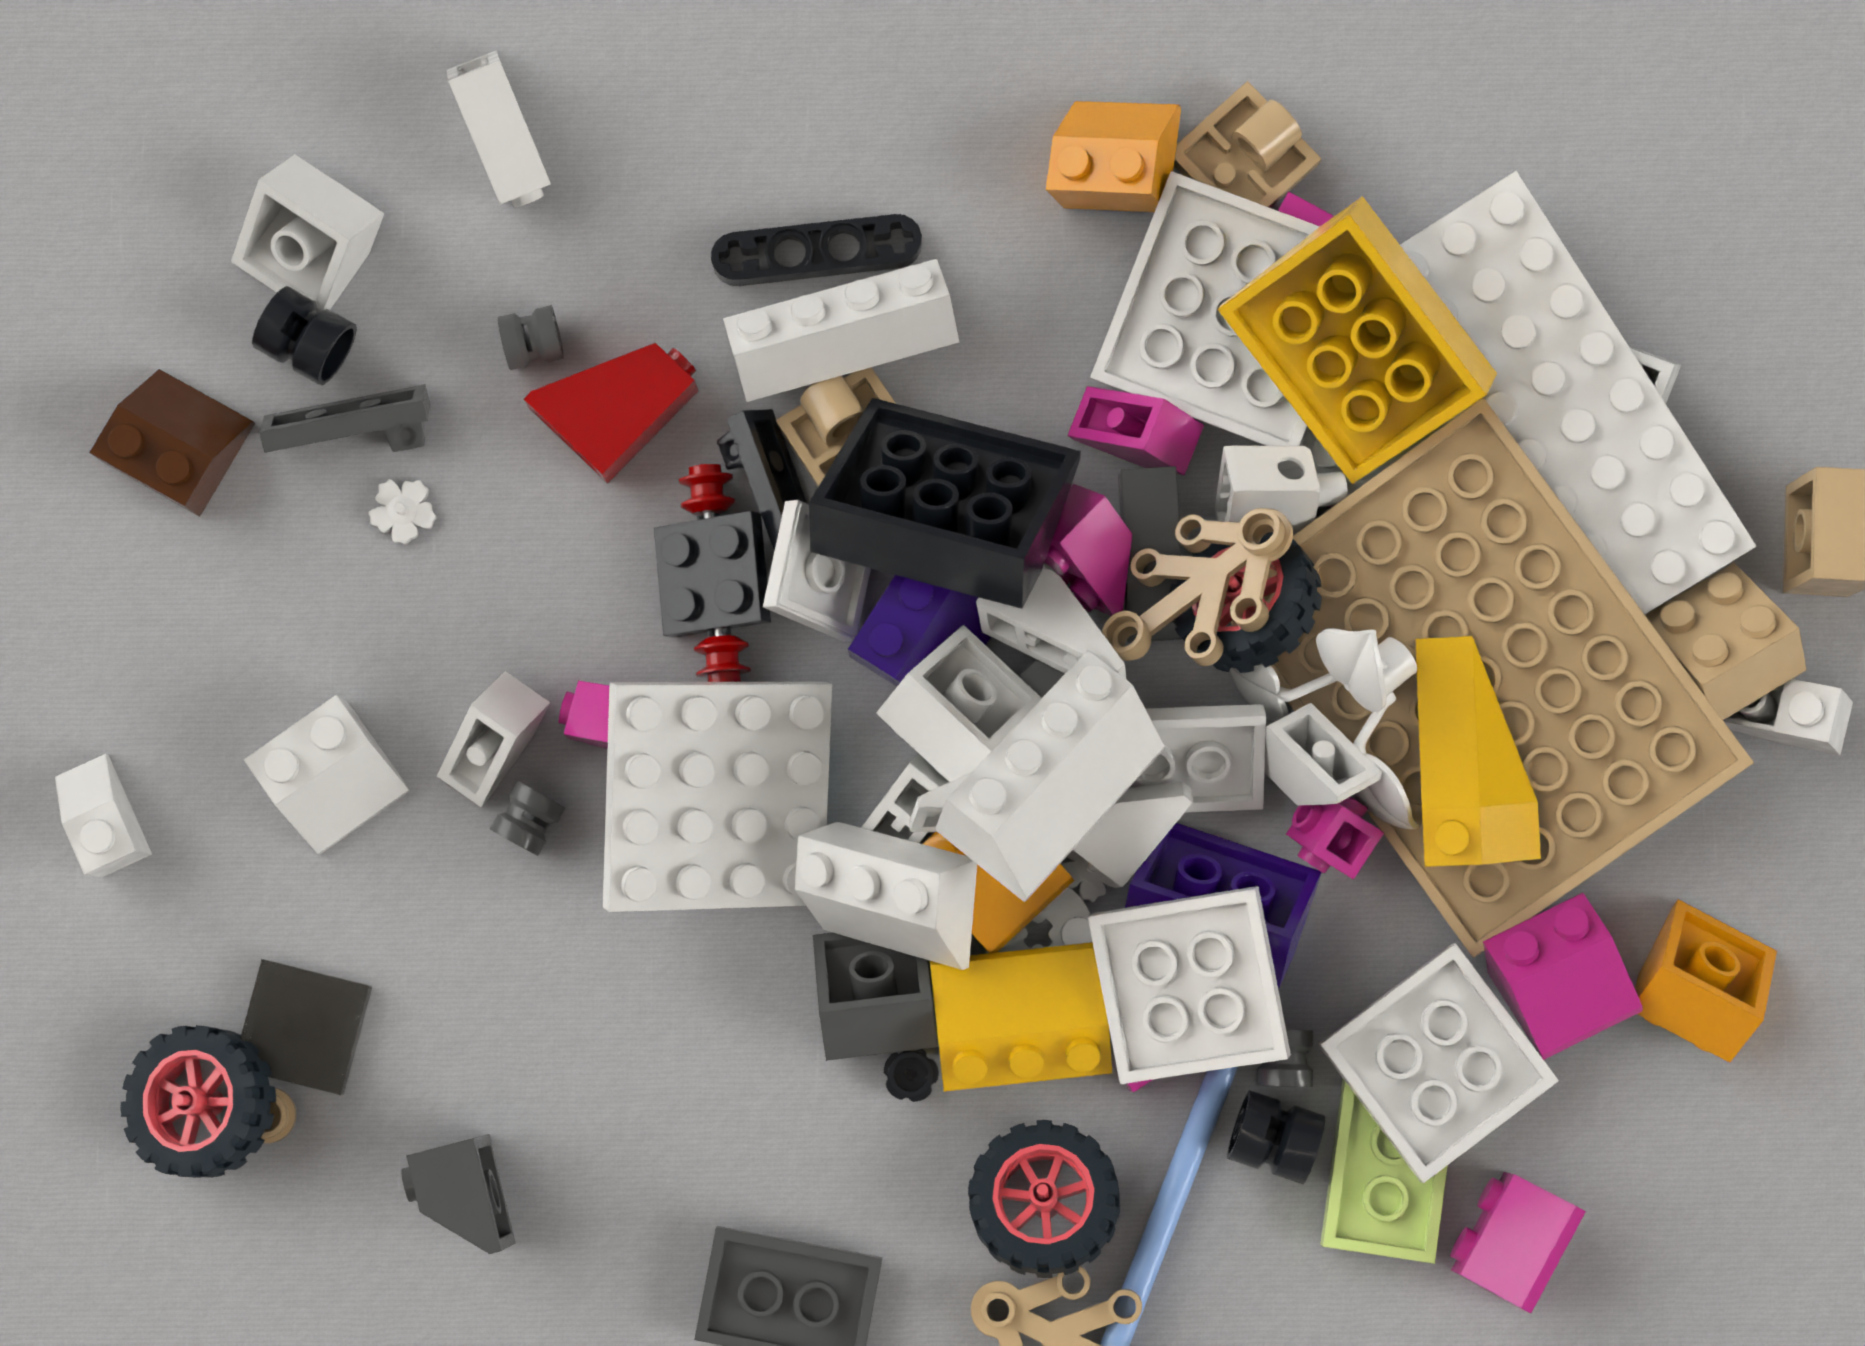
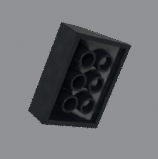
[809,398,1081,609]

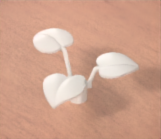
[1230,628,1421,829]

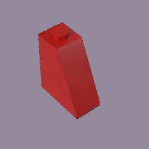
[523,343,699,484]

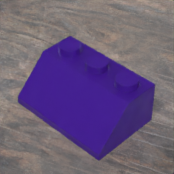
[848,575,991,687]
[1125,823,1322,989]

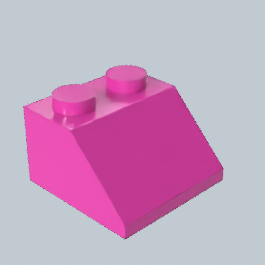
[1483,893,1643,1060]
[1450,1172,1586,1314]

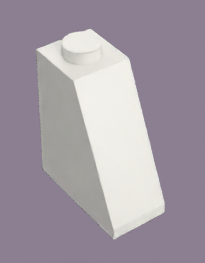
[446,50,551,207]

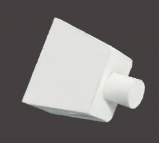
[1215,445,1348,536]

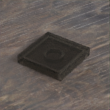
[240,959,373,1095]

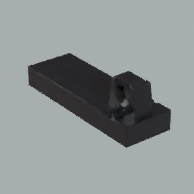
[717,409,807,551]

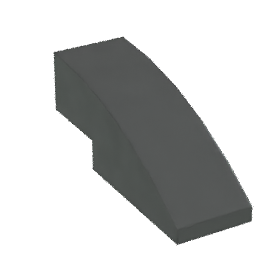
[1118,466,1182,643]

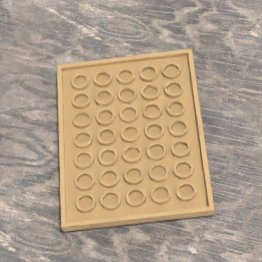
[1223,398,1754,958]

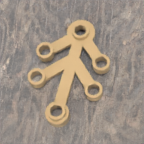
[1102,508,1293,666]
[971,1266,1142,1346]

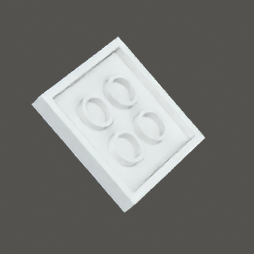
[1088,886,1291,1084]
[1318,943,1559,1183]

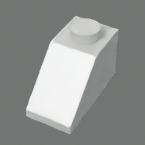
[437,671,550,807]
[1264,703,1382,806]
[55,754,152,878]
[1073,782,1193,887]

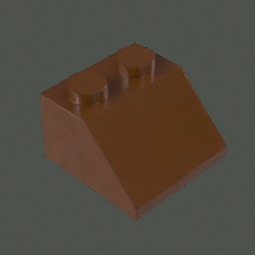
[89,369,255,517]

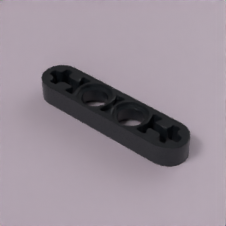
[711,214,922,286]

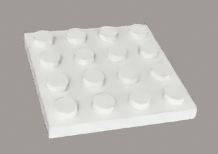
[1090,171,1320,446]
[603,682,832,912]

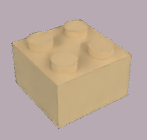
[1783,467,1865,597]
[1645,562,1807,720]

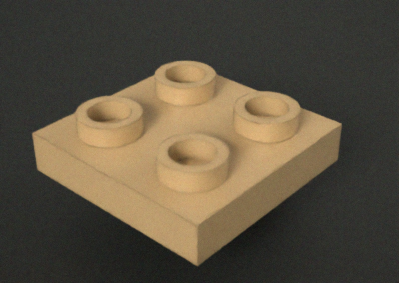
[1174,81,1321,208]
[776,367,896,487]

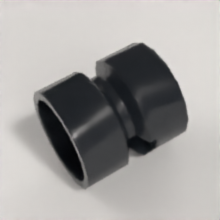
[252,286,357,386]
[1227,1090,1325,1184]

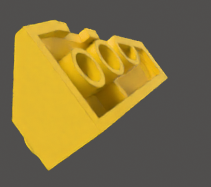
[1415,636,1541,867]

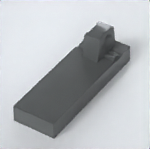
[259,384,430,453]

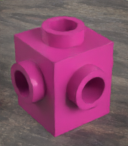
[1286,797,1384,880]

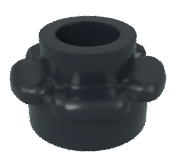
[884,1049,939,1102]

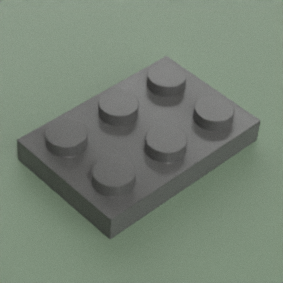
[694,1226,883,1346]

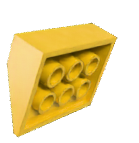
[1217,196,1497,484]

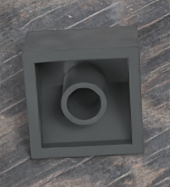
[813,932,938,1061]
[401,1134,516,1254]

